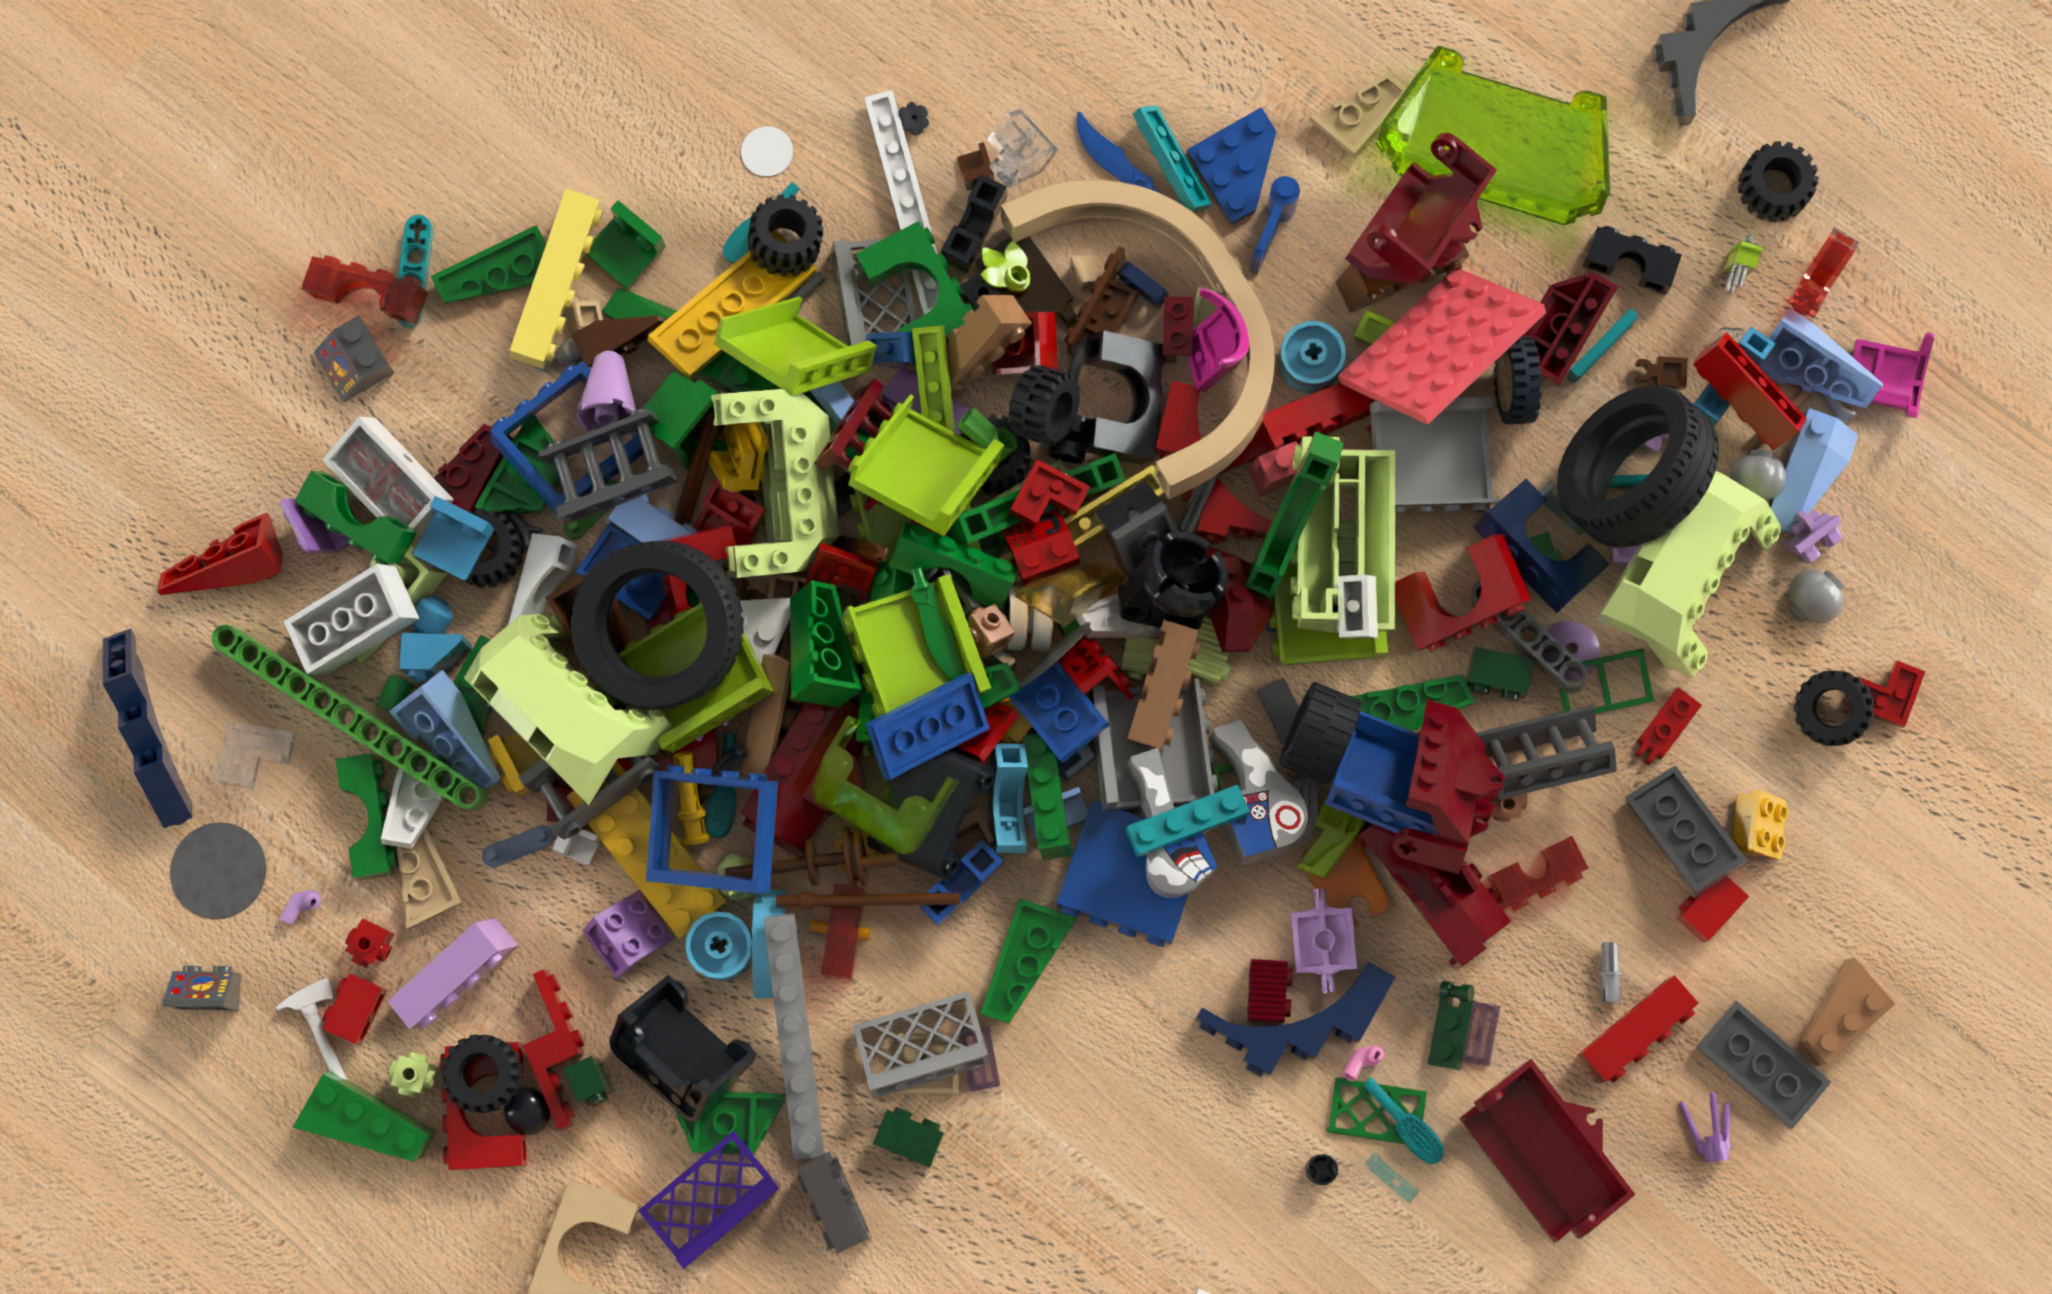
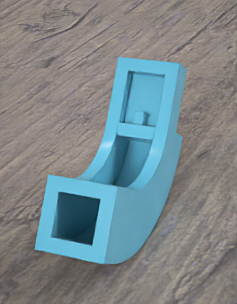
[989,744,1028,853]
[752,890,786,998]

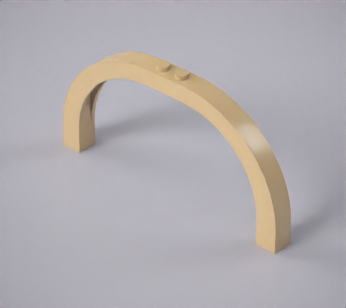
[1001,180,1275,500]

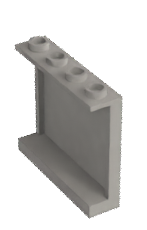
[1370,396,1500,514]
[1088,678,1218,811]

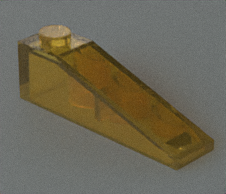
[1015,561,1125,627]

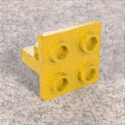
[1733,790,1788,860]

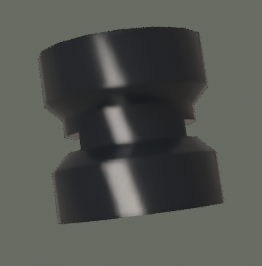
[1305,1154,1338,1185]

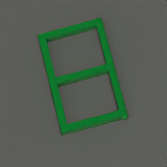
[1558,648,1654,714]

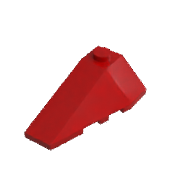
[157,512,283,595]

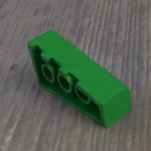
[790,580,862,708]
[292,1071,437,1162]

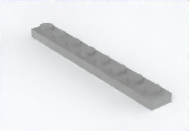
[763,913,825,1160]

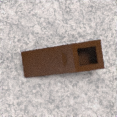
[571,316,667,368]

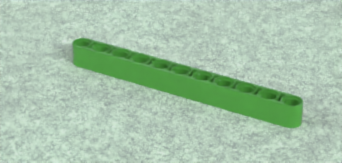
[212,624,488,811]

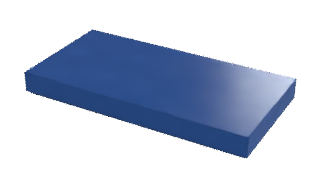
[865,673,990,781]

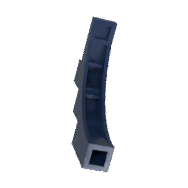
[1195,962,1395,1077]

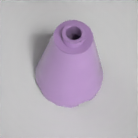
[577,351,636,432]

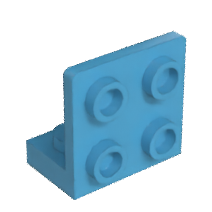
[413,496,494,581]

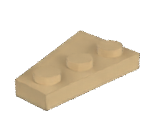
[1309,72,1411,157]
[397,826,463,930]

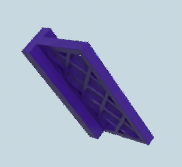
[638,1131,782,1269]

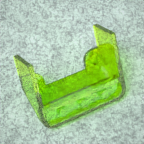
[812,716,959,854]

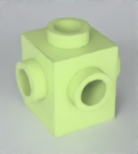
[389,1052,436,1098]

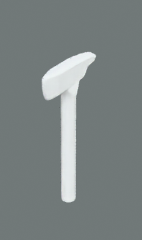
[275,978,347,1080]

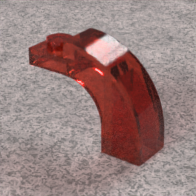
[1787,227,1859,319]

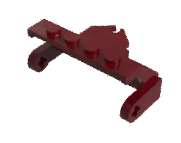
[1344,132,1497,285]
[740,699,867,858]
[1393,699,1505,874]
[1355,824,1511,971]
[1459,1059,1636,1243]

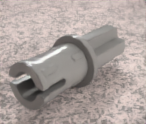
[1598,942,1623,1002]

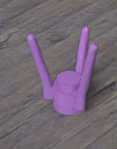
[1679,1092,1731,1162]

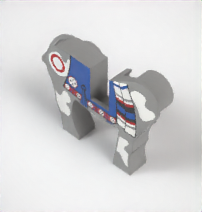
[1126,719,1321,898]

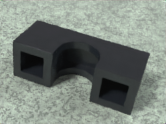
[941,174,1007,273]
[1582,226,1682,295]

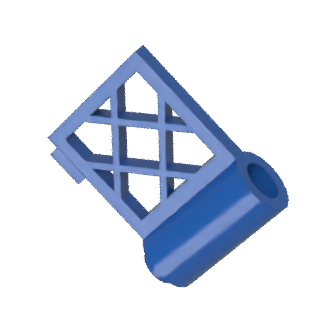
[1250,176,1300,274]

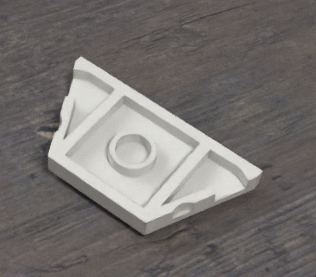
[740,598,790,707]

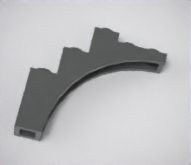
[1652,0,1790,126]

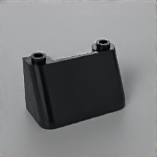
[867,749,996,881]
[609,975,757,1122]

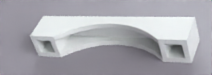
[487,533,578,707]

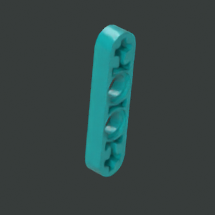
[394,214,434,328]

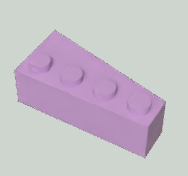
[387,918,519,1029]

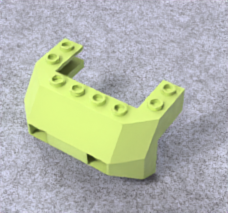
[711,389,839,578]
[1290,437,1395,633]
[1595,471,1782,678]
[464,614,673,805]

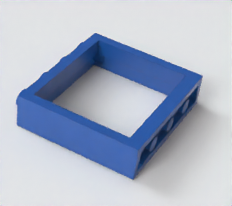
[490,361,644,518]
[646,765,778,894]

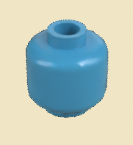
[410,595,454,634]

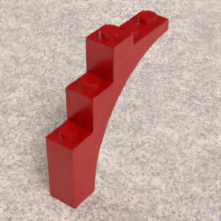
[1155,381,1272,544]

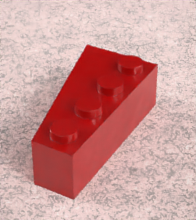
[1259,383,1376,452]

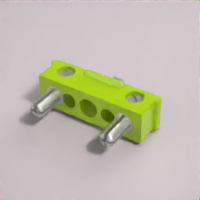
[1723,234,1763,294]

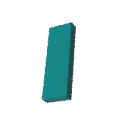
[1566,308,1638,383]

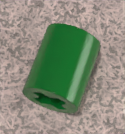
[377,675,414,711]

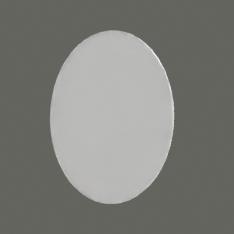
[741,126,793,177]

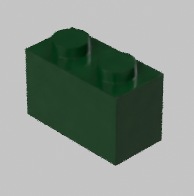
[1466,647,1535,702]
[563,1056,614,1107]
[873,1107,945,1167]

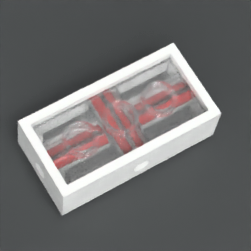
[322,417,454,543]

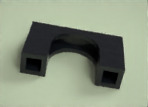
[1079,330,1165,464]

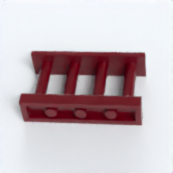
[814,378,892,510]

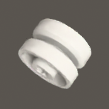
[1004,585,1054,652]

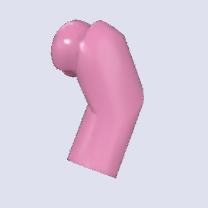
[1342,1046,1384,1082]

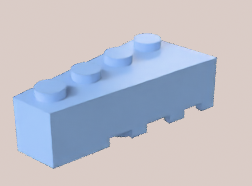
[604,495,727,567]

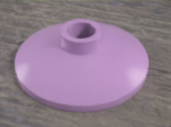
[1542,621,1600,680]

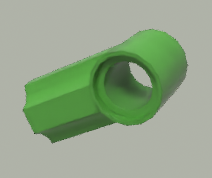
[956,408,1018,463]

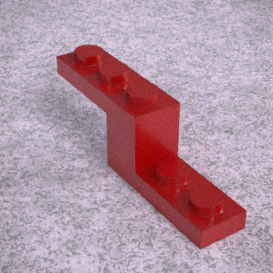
[522,969,585,1131]

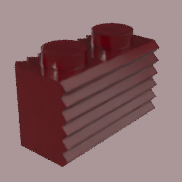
[1246,959,1293,1024]

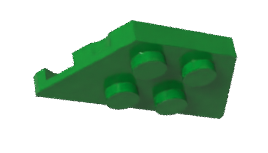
[474,415,570,514]
[675,1092,786,1155]

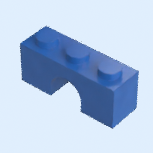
[919,839,1004,927]

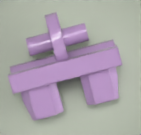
[1783,510,1843,563]

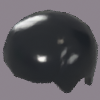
[504,1087,551,1135]

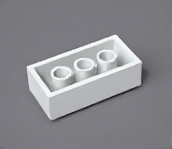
[283,564,419,675]

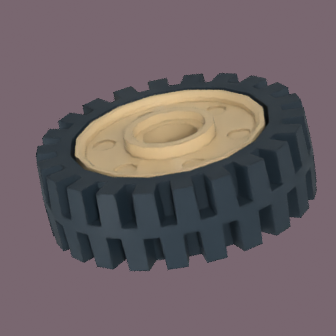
[1494,335,1542,424]

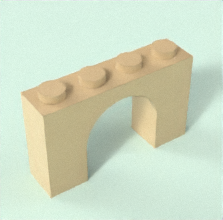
[524,1180,642,1294]

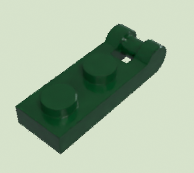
[1428,981,1475,1071]

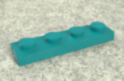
[1132,105,1212,212]
[1125,785,1250,858]

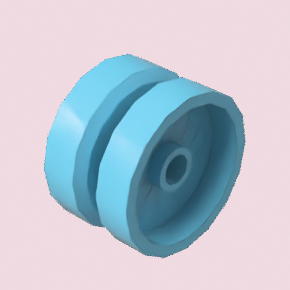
[1278,321,1346,394]
[685,912,752,981]

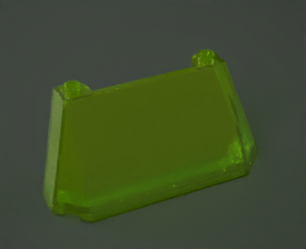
[1376,45,1611,226]

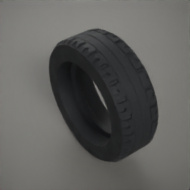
[1557,386,1719,548]
[571,540,744,710]

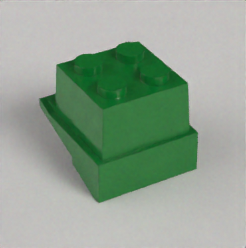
[642,371,726,470]

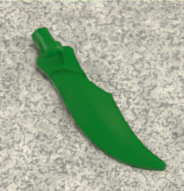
[910,567,965,680]

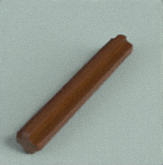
[674,411,719,525]
[831,535,889,562]

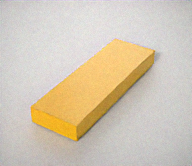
[722,423,755,480]

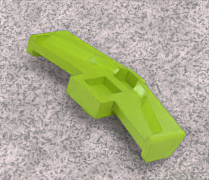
[1296,798,1365,878]

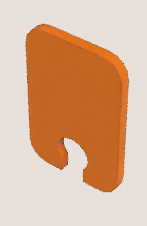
[1301,838,1389,927]

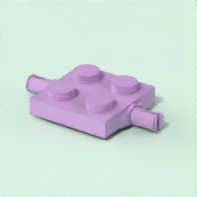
[1291,888,1357,993]

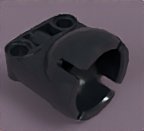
[1118,531,1228,630]

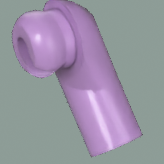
[279,890,321,925]

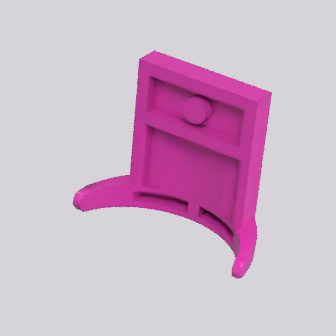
[1188,288,1249,392]
[1852,333,1934,418]

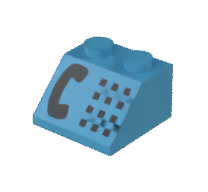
[399,633,472,684]

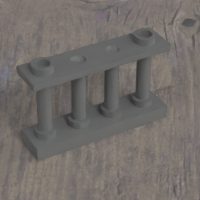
[538,409,679,524]
[518,705,662,840]
[1477,705,1617,800]

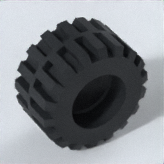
[1738,141,1819,222]
[747,194,823,277]
[1008,365,1080,446]
[960,414,1031,494]
[465,508,524,588]
[1793,670,1875,746]
[440,1034,523,1113]

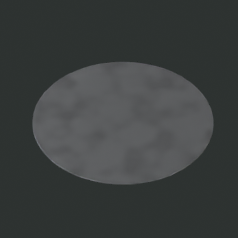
[1018,622,1091,687]
[170,823,266,918]

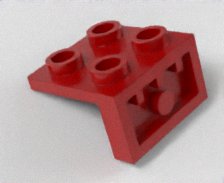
[1058,635,1134,701]

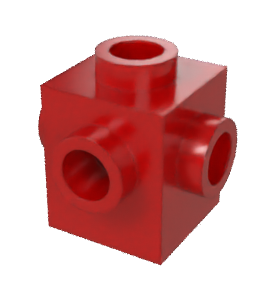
[345,918,395,968]

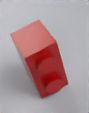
[1676,876,1749,943]
[322,973,388,1045]

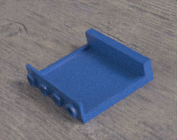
[1325,711,1437,834]
[1057,800,1207,948]

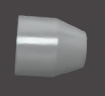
[555,338,583,366]

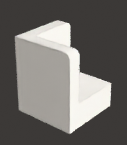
[552,829,601,866]

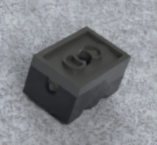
[1094,481,1177,579]

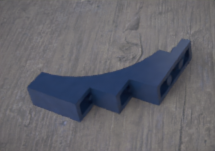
[103,628,192,828]

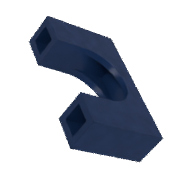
[1473,479,1610,613]

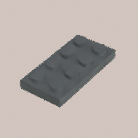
[1625,765,1747,896]
[1695,1001,1831,1129]

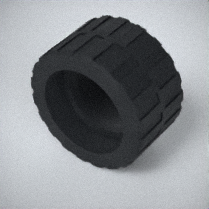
[1279,682,1361,784]

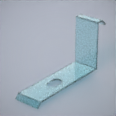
[1539,481,1584,536]
[1365,1152,1419,1203]

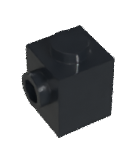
[960,269,1002,311]

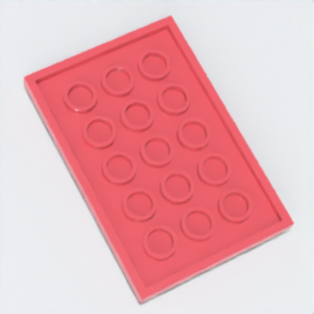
[1338,269,1546,425]

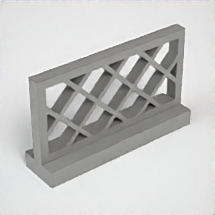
[831,238,916,346]
[853,991,991,1099]

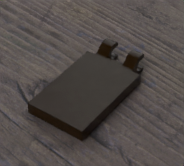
[975,236,1078,328]

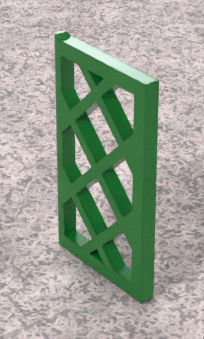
[1327,1078,1427,1144]

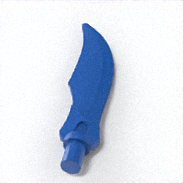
[1077,111,1163,195]

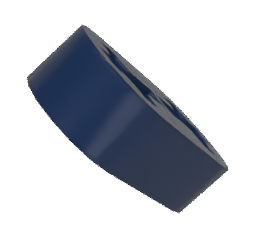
[1117,261,1169,308]

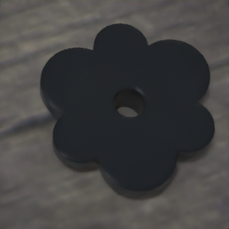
[898,102,929,136]

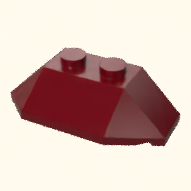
[1522,272,1619,387]
[1205,548,1273,653]

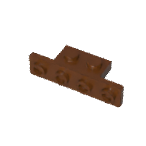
[1064,246,1139,356]

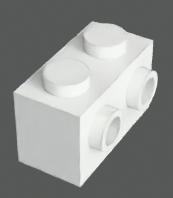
[1335,575,1378,639]

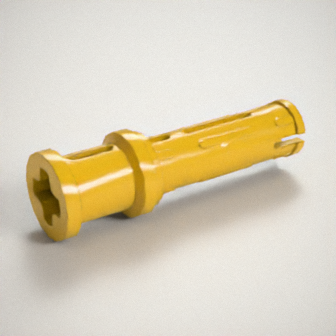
[673,752,710,845]

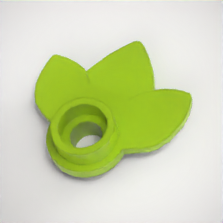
[980,241,1030,292]

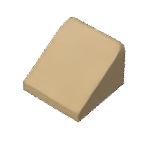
[1070,255,1101,291]
[565,300,603,336]

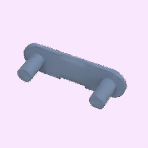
[482,825,554,867]

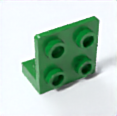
[585,200,666,289]

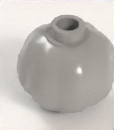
[1731,450,1786,501]
[1789,569,1844,623]

